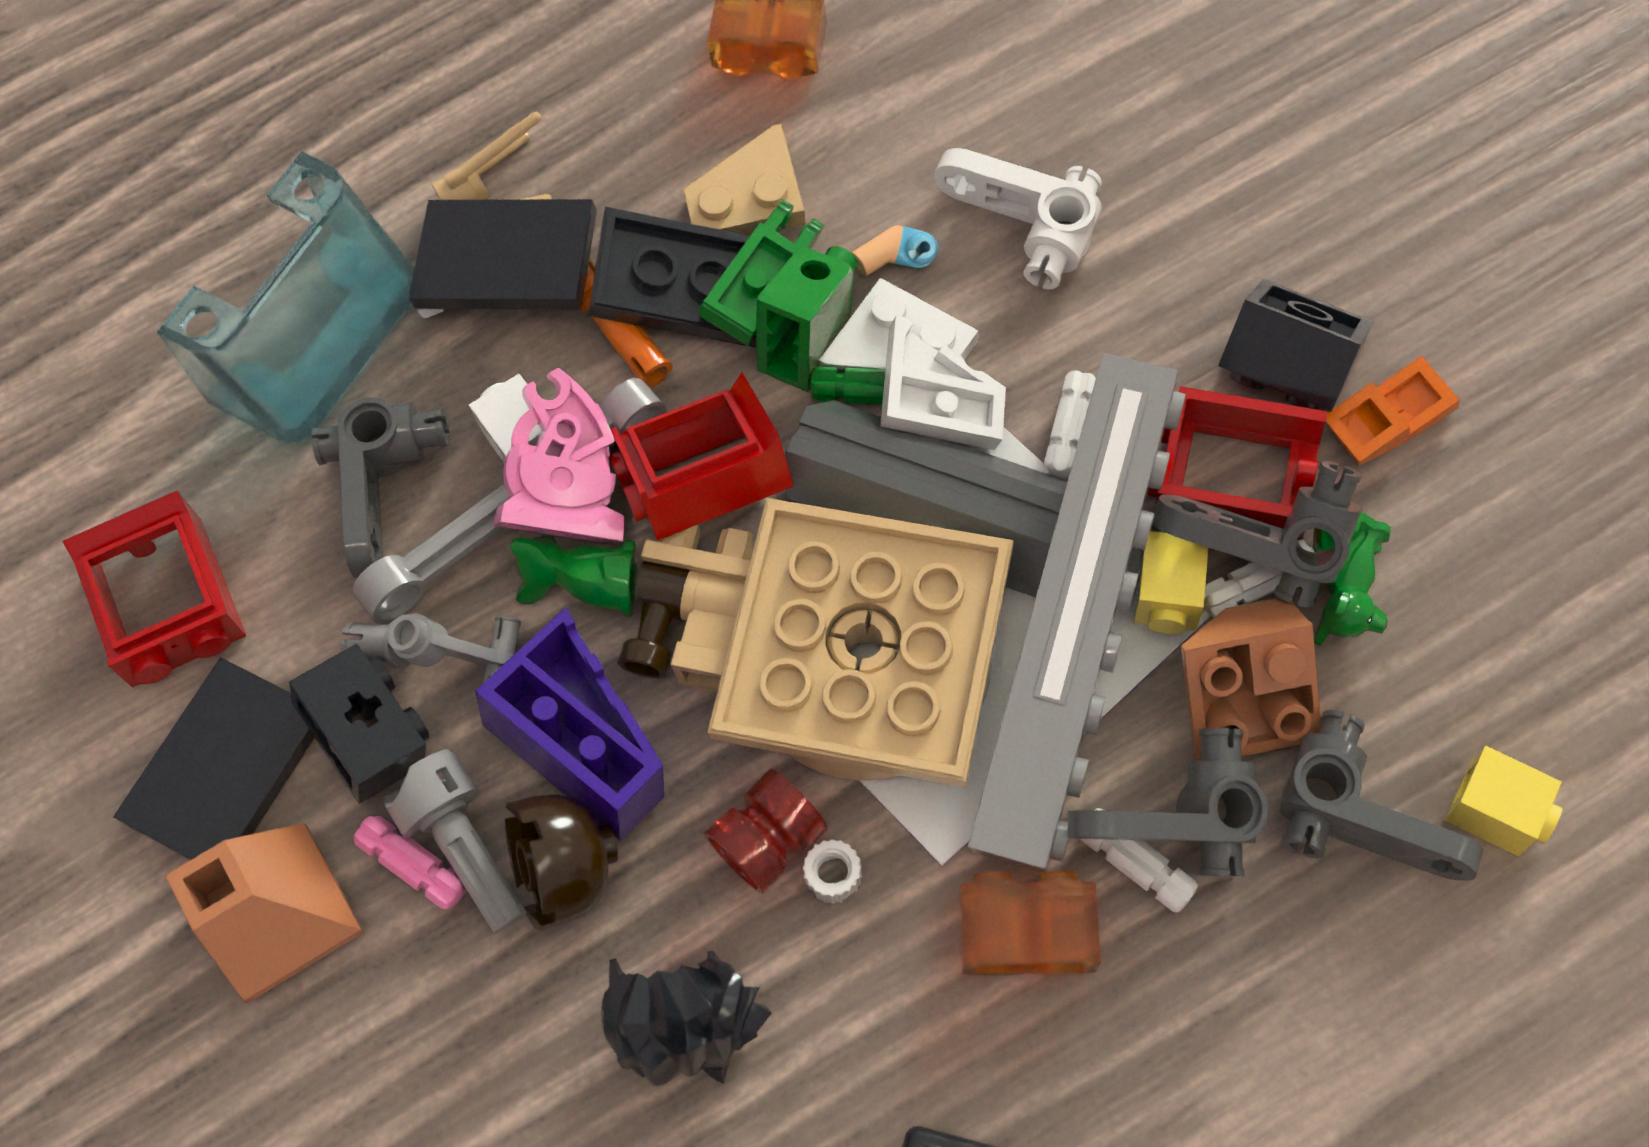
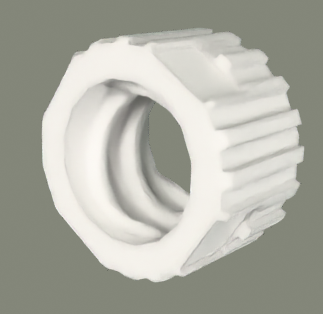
[803,839,862,904]

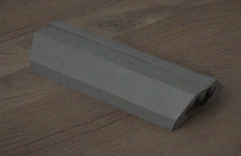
[785,400,1068,598]

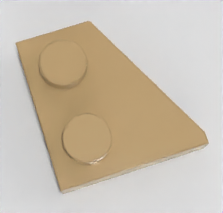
[683,124,806,235]

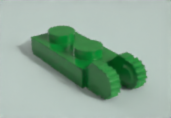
[698,199,824,346]

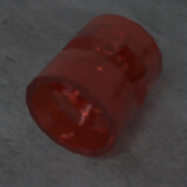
[703,769,828,894]

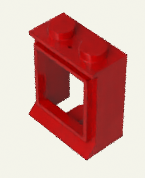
[609,372,794,541]
[1147,386,1328,540]
[62,491,246,688]

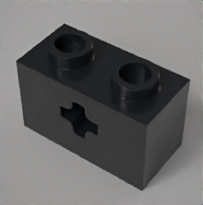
[289,643,430,804]

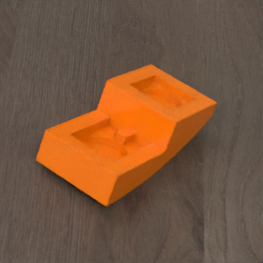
[1325,356,1460,466]

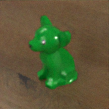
[1313,512,1391,645]
[510,535,637,617]

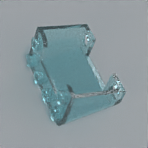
[157,151,415,443]

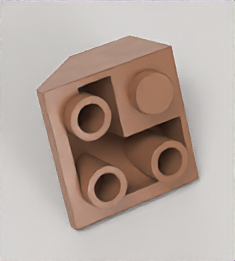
[1181,597,1321,761]
[165,823,365,1003]

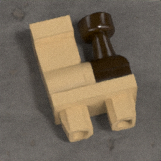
[617,525,755,692]

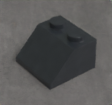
[1218,279,1374,412]

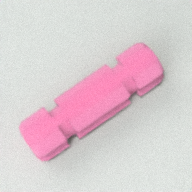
[353,816,467,909]

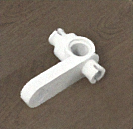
[934,148,1102,290]

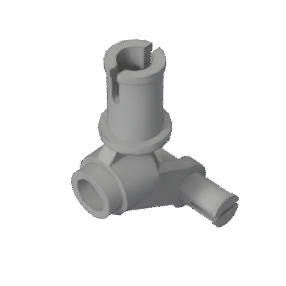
[340,613,522,683]

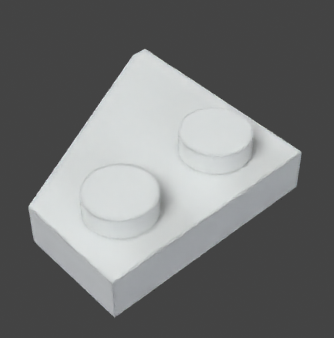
[819,278,978,373]
[880,316,1006,450]

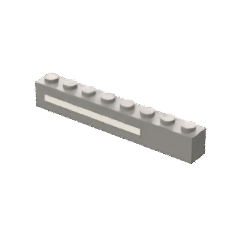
[968,353,1186,873]

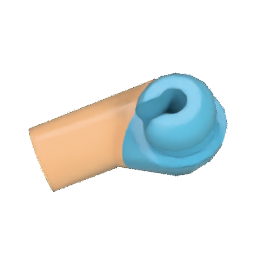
[851,226,938,277]

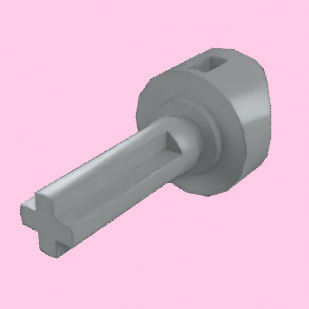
[384,749,527,933]

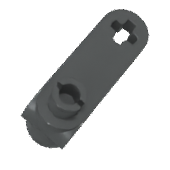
[311,397,450,578]
[1152,461,1362,607]
[1280,710,1483,881]
[1068,728,1268,876]

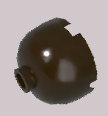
[505,794,618,930]

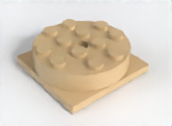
[707,498,1014,788]

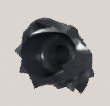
[601,950,772,1086]

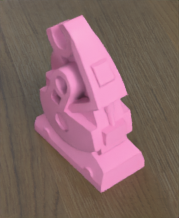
[493,367,624,545]

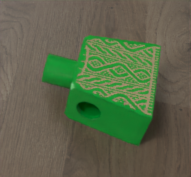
[756,246,857,392]

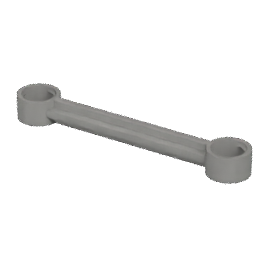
[353,378,666,624]

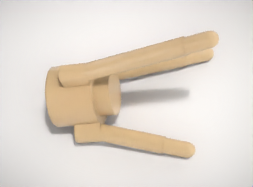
[431,112,552,200]

